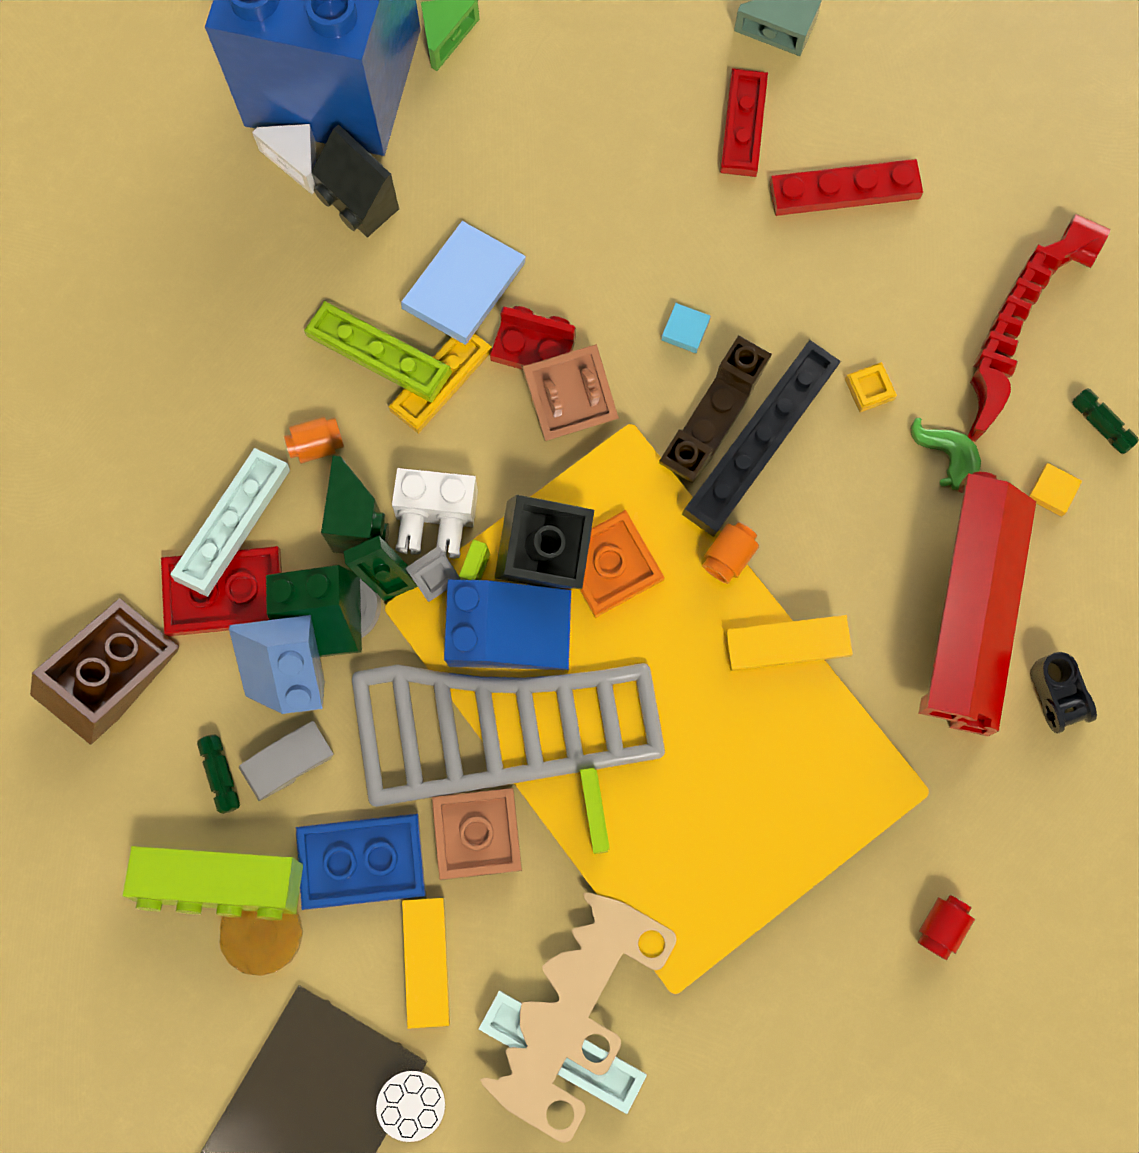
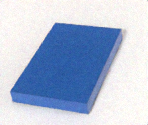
[296,814,426,910]

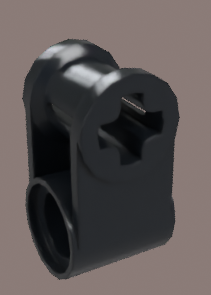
[1030,652,1097,734]

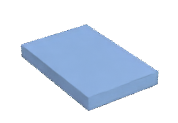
[401,221,526,345]

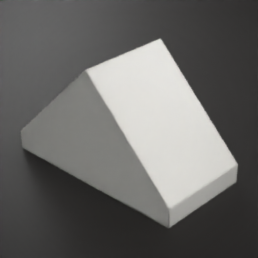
[252,124,316,194]

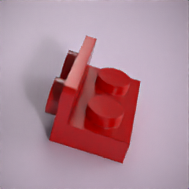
[490,306,576,370]

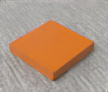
[579,510,665,618]

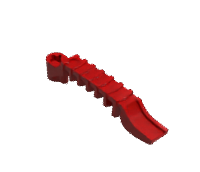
[968,213,1111,442]

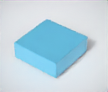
[661,303,711,353]

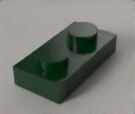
[343,536,418,601]

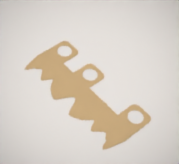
[480,893,676,1143]

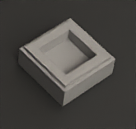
[406,546,460,602]

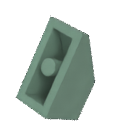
[734,0,822,57]

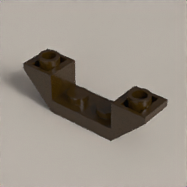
[659,335,772,483]

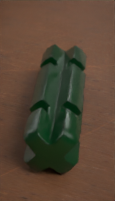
[1072,388,1139,454]
[197,734,240,814]

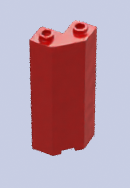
[918,471,1037,736]

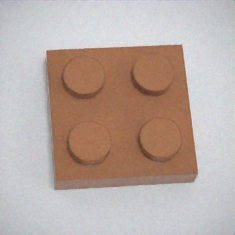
[432,788,522,880]

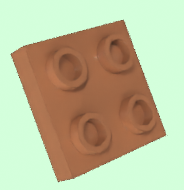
[522,344,619,441]

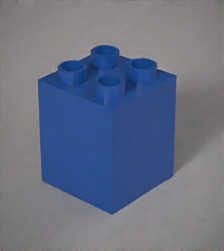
[205,0,421,156]

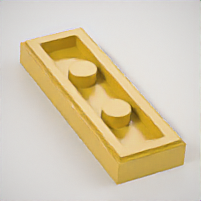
[388,333,492,434]
[726,615,853,671]
[402,898,450,1029]

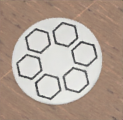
[376,1071,445,1142]

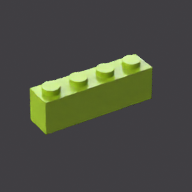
[122,846,303,920]

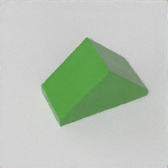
[421,0,480,71]

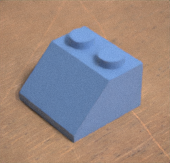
[229,615,325,714]

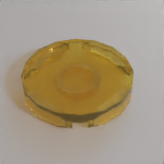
[219,910,303,976]

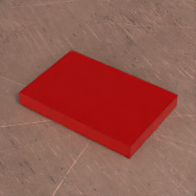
[161,546,282,637]

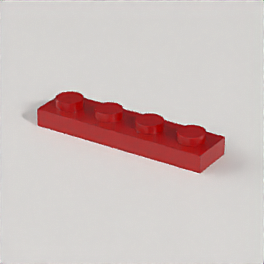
[770,159,923,216]

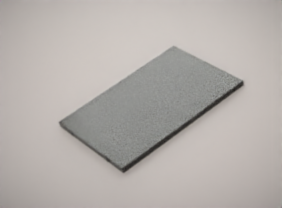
[200,985,428,1153]

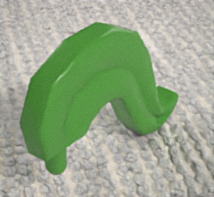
[911,418,981,490]

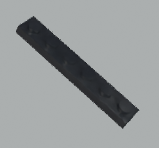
[682,340,841,537]

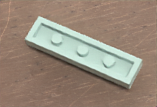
[170,448,290,597]
[479,991,647,1114]

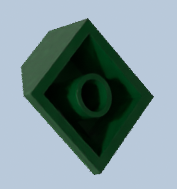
[321,456,389,554]
[266,565,362,657]

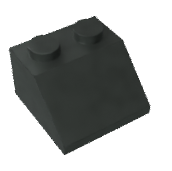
[311,125,399,238]
[495,495,594,589]

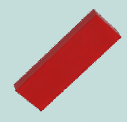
[720,68,768,177]

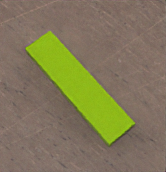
[304,301,452,403]

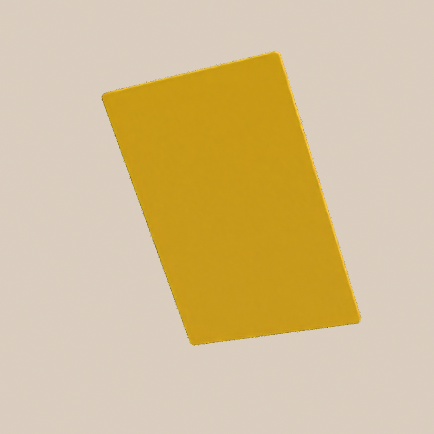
[385,424,929,994]

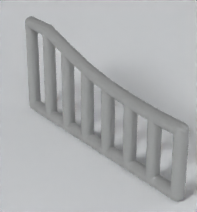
[352,663,665,807]

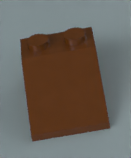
[30,598,179,745]

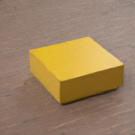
[845,362,897,413]
[1029,463,1082,517]

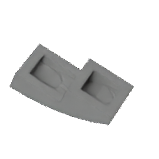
[239,721,334,801]

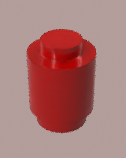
[917,895,975,961]

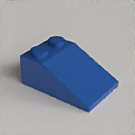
[444,580,571,670]

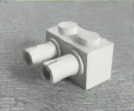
[392,468,478,559]

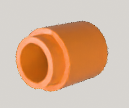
[284,417,344,464]
[702,522,759,584]

